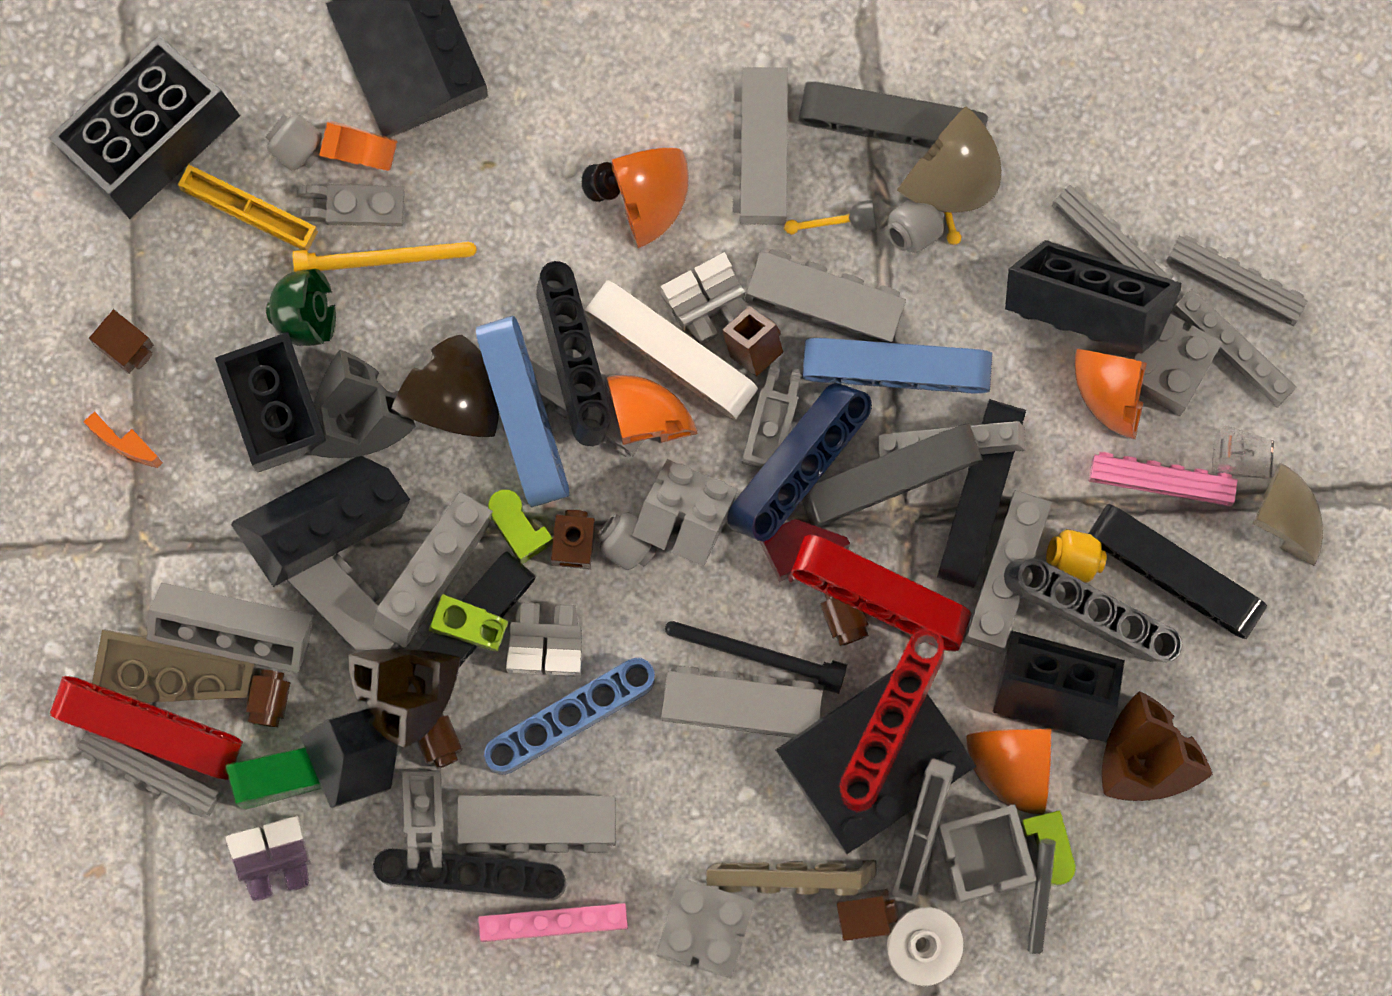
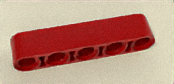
[791,535,972,652]
[840,629,944,811]
[50,676,243,780]

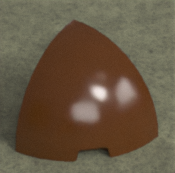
[1102,691,1213,801]

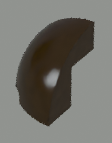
[391,334,499,437]
[349,649,460,748]

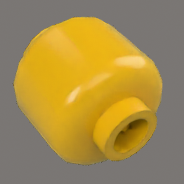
[1046,529,1107,583]

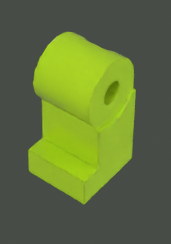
[488,489,553,564]
[428,594,508,652]
[1020,810,1076,887]

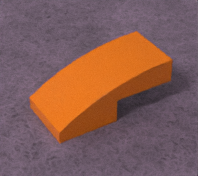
[83,411,163,468]

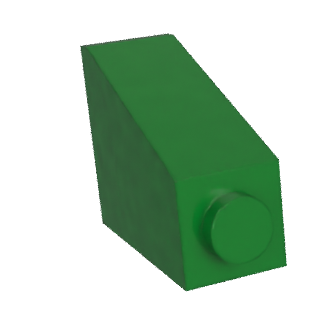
[226,748,322,810]

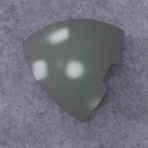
[310,350,416,458]

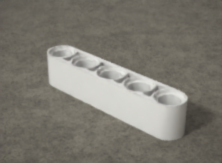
[584,280,758,420]

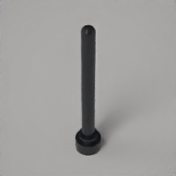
[665,621,848,694]

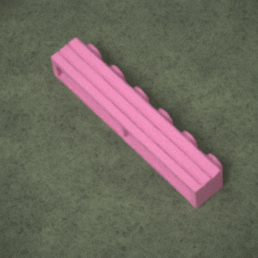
[1089,452,1238,506]
[478,903,628,942]

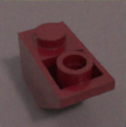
[759,519,850,584]

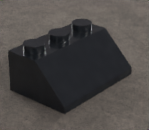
[215,332,326,473]
[993,631,1125,742]

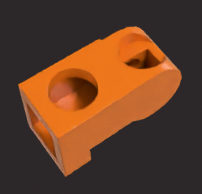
[319,121,398,171]

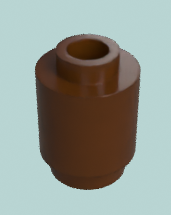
[820,594,869,647]
[246,669,291,728]
[417,714,463,769]

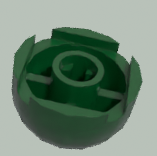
[266,269,336,346]

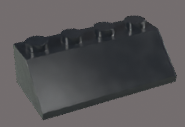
[1005,240,1182,354]
[231,456,410,587]

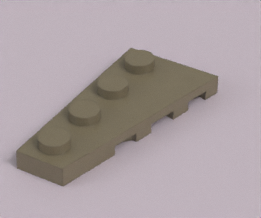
[92,629,256,703]
[706,860,876,895]

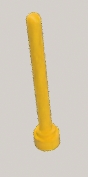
[292,242,477,272]

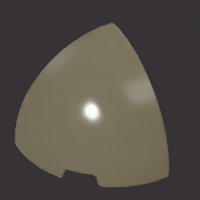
[897,106,1002,213]
[1252,463,1323,566]

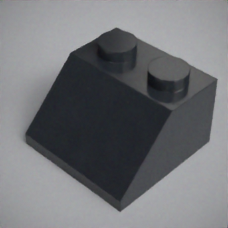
[300,708,398,809]

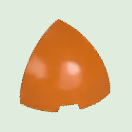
[612,148,689,248]
[1075,349,1147,440]
[606,375,698,445]
[966,729,1051,815]

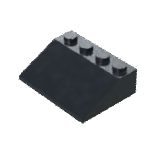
[326,0,488,138]
[49,36,241,219]
[776,668,977,855]

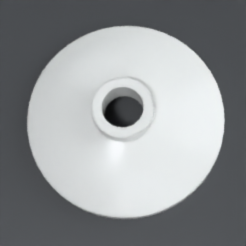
[887,907,964,986]

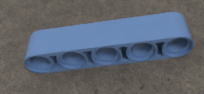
[476,315,569,507]
[802,338,992,394]
[484,658,655,775]

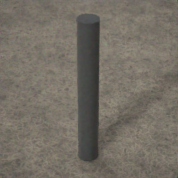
[1027,839,1056,954]

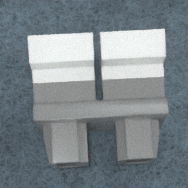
[660,252,746,345]
[506,603,582,677]

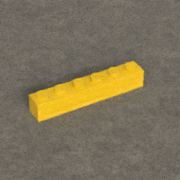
[178,164,318,250]

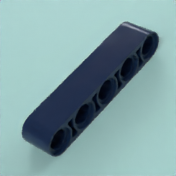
[727,383,872,541]

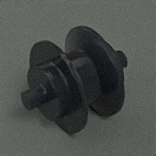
[581,162,620,202]

